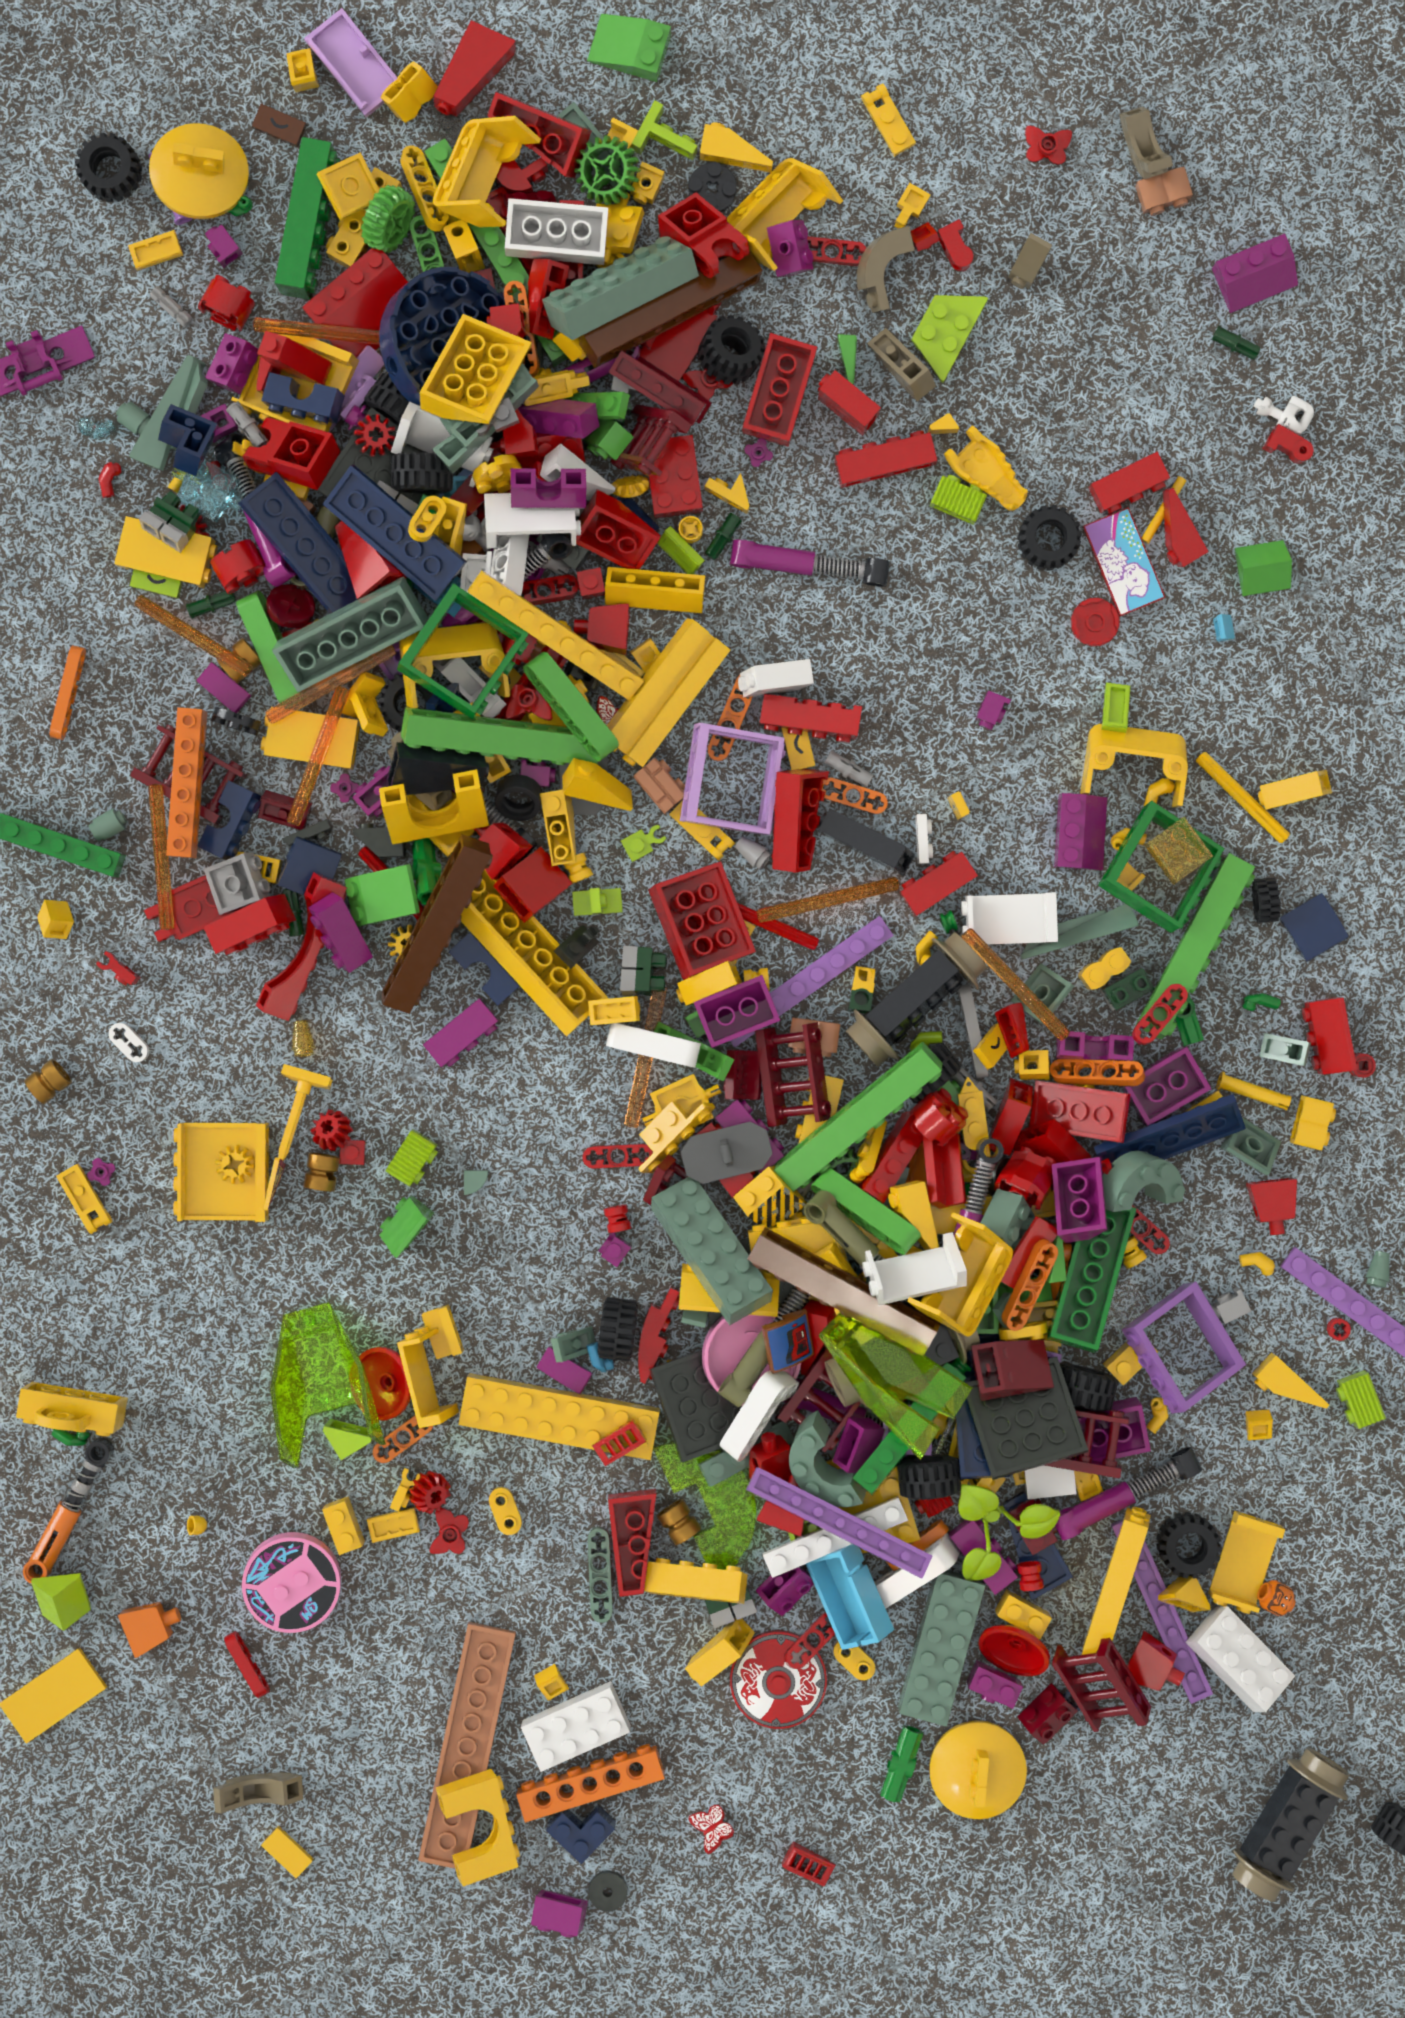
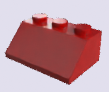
[1302,997,1357,1075]

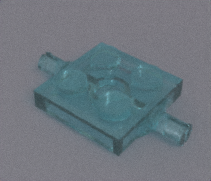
[172,460,243,523]

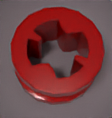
[1327,1318,1351,1341]

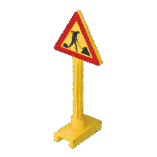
[263,1064,333,1211]

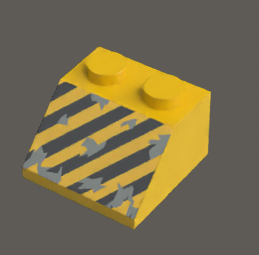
[733,1166,807,1227]

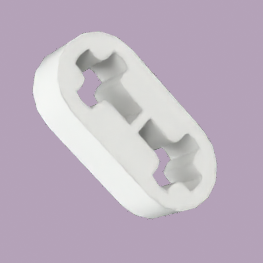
[109,1023,150,1062]

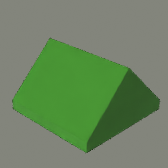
[1234,540,1292,596]

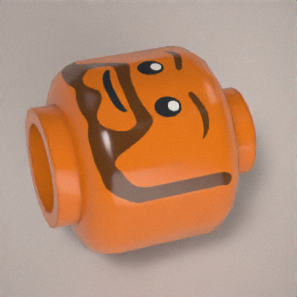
[1257,1580,1295,1616]

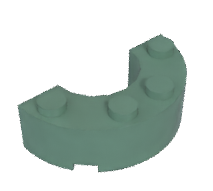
[1103,1151,1185,1212]
[789,1410,866,1507]

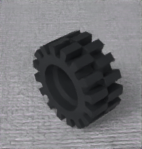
[1252,877,1281,923]

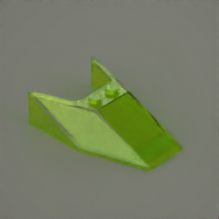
[270,1302,386,1469]
[819,1313,973,1460]

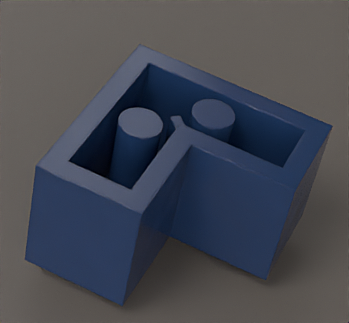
[158,404,217,476]
[546,1804,616,1864]

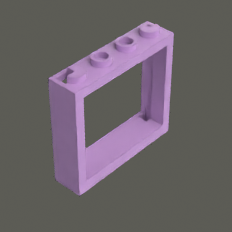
[680,723,786,835]

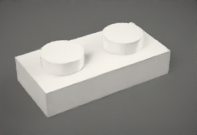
[915,814,933,864]

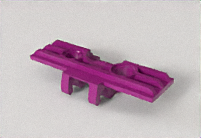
[0,325,96,397]

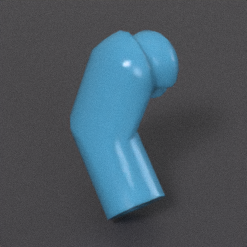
[587,1342,614,1372]

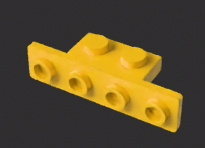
[638,1101,716,1173]

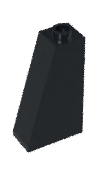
[386,742,489,795]
[819,809,915,876]

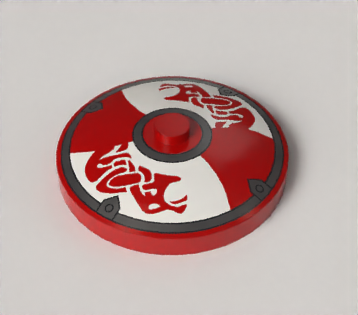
[730,1630,827,1729]

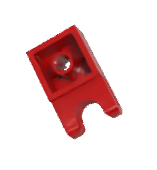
[658,192,749,278]
[242,417,341,490]

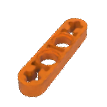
[504,281,539,377]
[49,645,86,740]
[708,675,753,762]
[1050,1059,1145,1086]
[1001,1239,1058,1331]

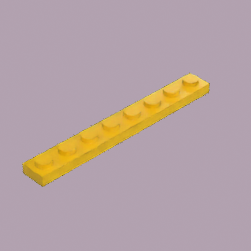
[468,570,644,701]

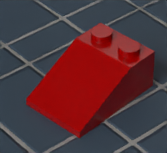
[576,490,661,570]

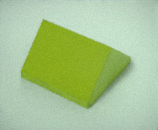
[323,1419,377,1460]
[31,1573,91,1631]

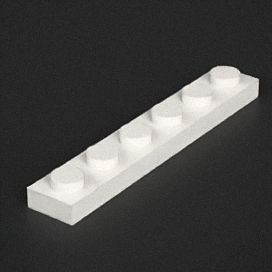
[763,1496,908,1578]

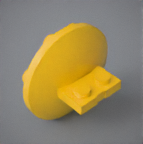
[149,123,249,219]
[929,1720,1027,1819]

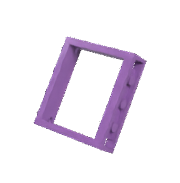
[1122,1281,1246,1414]

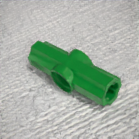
[411,838,441,905]
[1175,993,1204,1046]
[880,1725,923,1803]

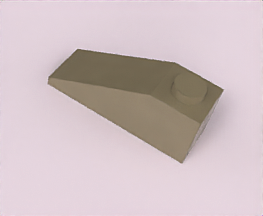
[1008,233,1052,289]
[867,328,936,402]

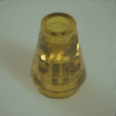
[291,1020,316,1057]

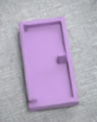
[304,8,397,117]

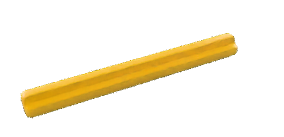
[1196,752,1290,843]

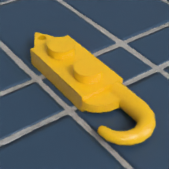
[957,1077,991,1174]

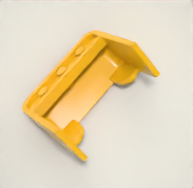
[433,116,541,227]
[727,158,843,271]
[399,623,510,708]
[1080,724,1188,808]
[907,1212,1013,1337]

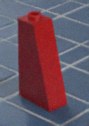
[433,20,516,117]
[335,521,407,599]

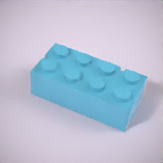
[806,1544,894,1650]

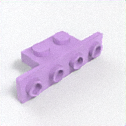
[329,345,384,433]

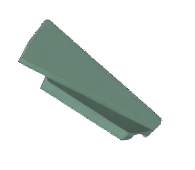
[129,355,208,471]
[432,378,539,473]
[1020,904,1139,960]

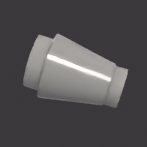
[735,836,772,870]

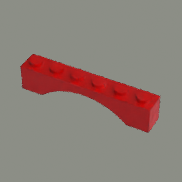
[487,303,539,459]
[255,872,347,1021]

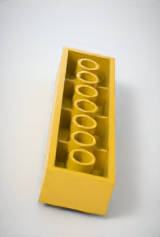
[461,869,608,1037]
[458,1373,660,1460]

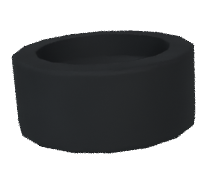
[495,774,543,821]

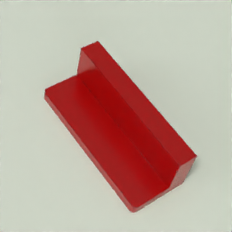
[922,1133,966,1209]
[1001,1216,1057,1289]

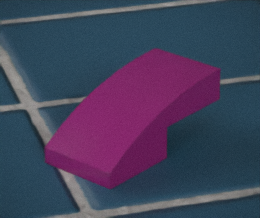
[196,662,251,713]
[536,1347,593,1394]

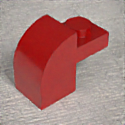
[495,157,548,193]

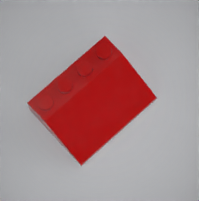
[302,248,408,358]
[648,861,756,980]

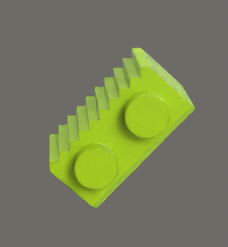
[929,475,987,525]
[385,1129,438,1187]
[1336,1370,1386,1429]

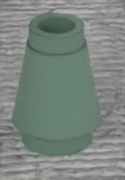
[1365,1251,1390,1288]

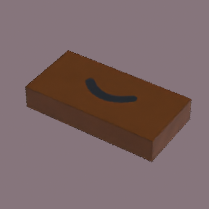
[252,104,307,147]

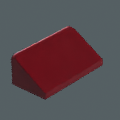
[450,473,492,518]
[258,790,312,830]

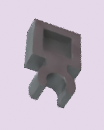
[473,397,520,436]

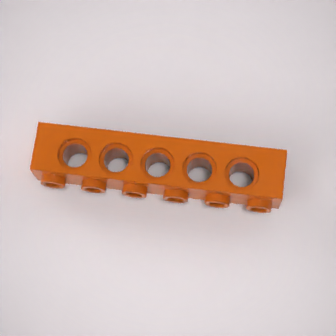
[166,707,208,859]
[516,1744,665,1823]

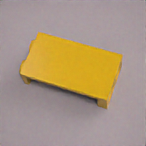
[114,516,218,588]
[261,707,360,770]
[397,1326,459,1428]
[1208,1511,1285,1614]

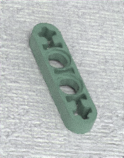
[588,1526,613,1623]

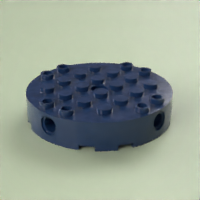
[379,267,526,406]

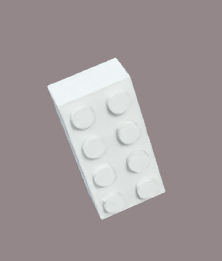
[505,198,608,265]
[1186,1606,1295,1712]
[521,1681,631,1772]

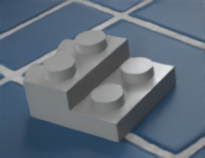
[204,852,270,915]

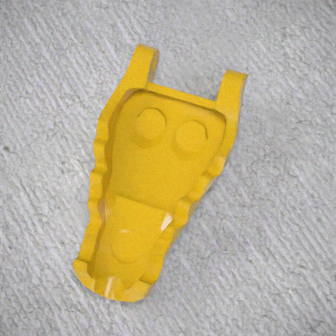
[944,425,1028,511]

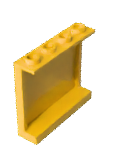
[231,319,359,432]
[173,1123,269,1222]

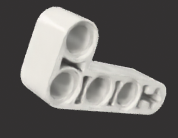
[481,518,529,596]
[606,1023,701,1068]
[719,1370,799,1462]
[874,1533,960,1609]

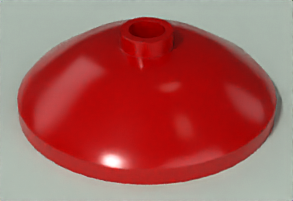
[351,1347,411,1421]
[978,1625,1051,1676]

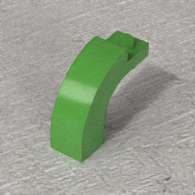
[654,1022,734,1081]

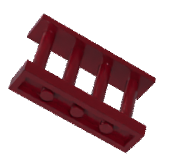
[609,350,712,426]
[610,404,692,476]
[130,724,247,825]
[755,1022,831,1127]
[775,1337,861,1452]
[1044,1407,1129,1479]
[1052,1638,1151,1732]

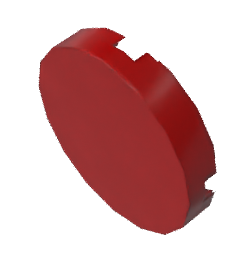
[1071,598,1120,647]

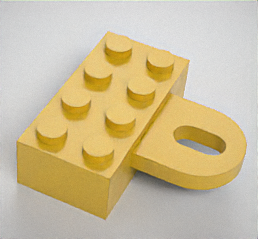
[16,1382,128,1436]

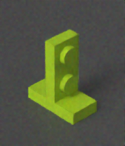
[632,100,697,160]
[572,888,623,916]

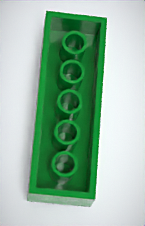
[274,137,340,300]
[1047,1207,1136,1353]

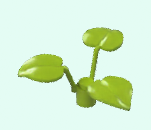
[958,1484,1060,1581]

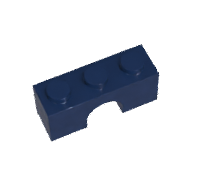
[261,372,345,425]
[197,780,261,860]
[448,932,520,1006]

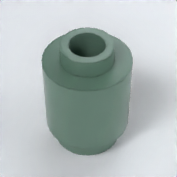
[116,402,151,435]
[88,808,127,842]

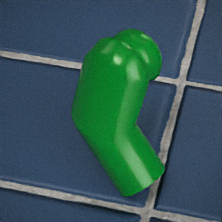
[229,196,253,217]
[1242,993,1281,1012]
[51,1429,90,1446]

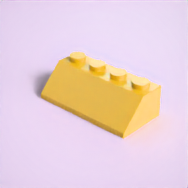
[679,1263,780,1317]

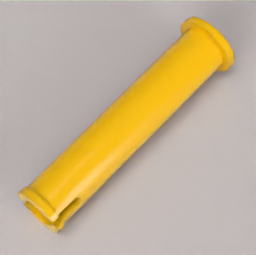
[1216,1071,1291,1110]

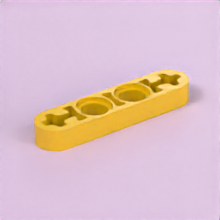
[400,145,449,232]

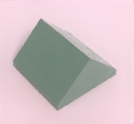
[1011,963,1074,1025]
[1220,1117,1281,1176]

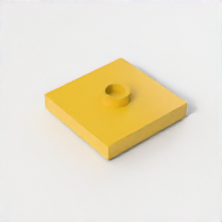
[316,152,379,220]

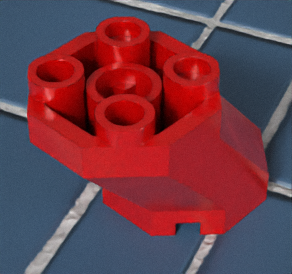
[994,1147,1057,1210]

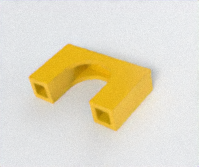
[379,769,489,845]
[436,1769,520,1887]

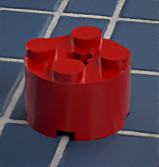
[198,275,255,332]
[210,539,266,594]
[910,1088,968,1146]

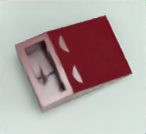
[971,1340,1054,1401]

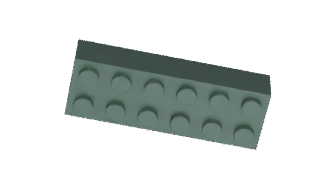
[542,236,699,340]
[272,576,429,692]
[651,1177,773,1326]
[898,1570,985,1727]

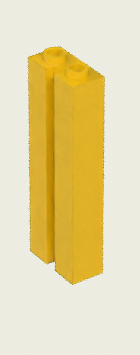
[607,618,730,767]
[1081,1507,1151,1655]

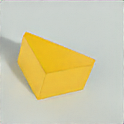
[1158,1576,1210,1612]

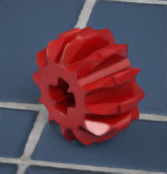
[354,414,395,457]
[310,1109,353,1151]
[409,1470,451,1514]

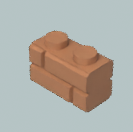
[633,758,685,815]

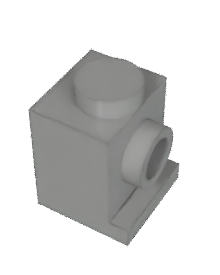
[1211,1287,1251,1324]

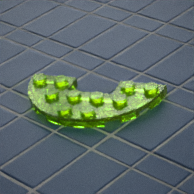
[653,1442,756,1570]

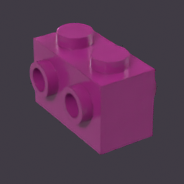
[205,333,259,395]
[352,765,390,818]
[755,1565,814,1616]

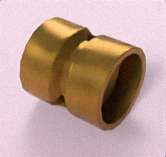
[216,637,262,684]
[24,1059,72,1104]
[303,1152,340,1192]
[657,1499,701,1545]

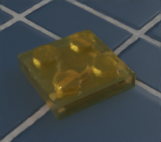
[1144,817,1213,885]

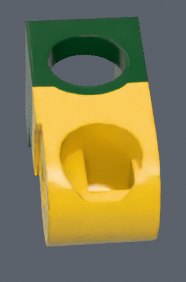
[847,966,875,1014]

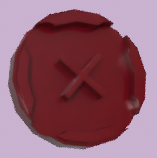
[266,584,315,628]

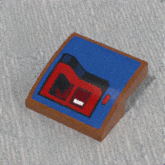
[761,1309,814,1374]

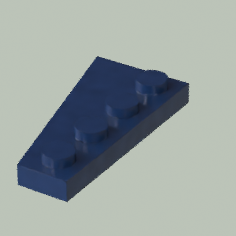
[1003,1491,1073,1601]

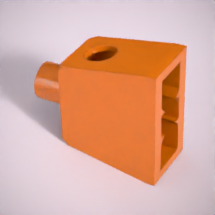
[118,1602,181,1658]

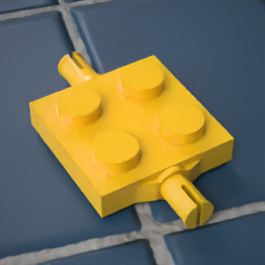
[596,192,644,267]
[642,1073,721,1127]

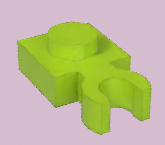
[621,825,666,862]

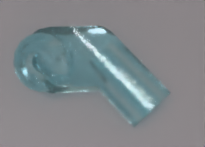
[78,418,116,439]

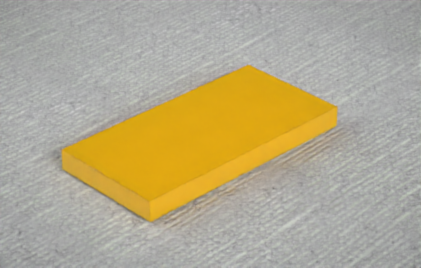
[0,1647,107,1744]

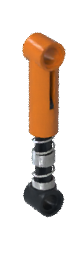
[23,1438,114,1584]

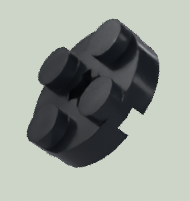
[688,162,737,212]
[210,707,261,736]

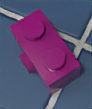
[767,220,813,277]
[832,1417,885,1473]
[966,1660,1023,1709]
[531,1890,588,1938]

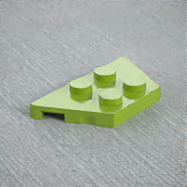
[911,295,988,383]

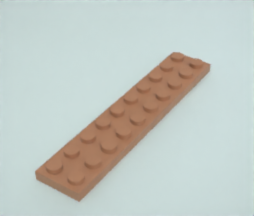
[418,1622,516,1869]

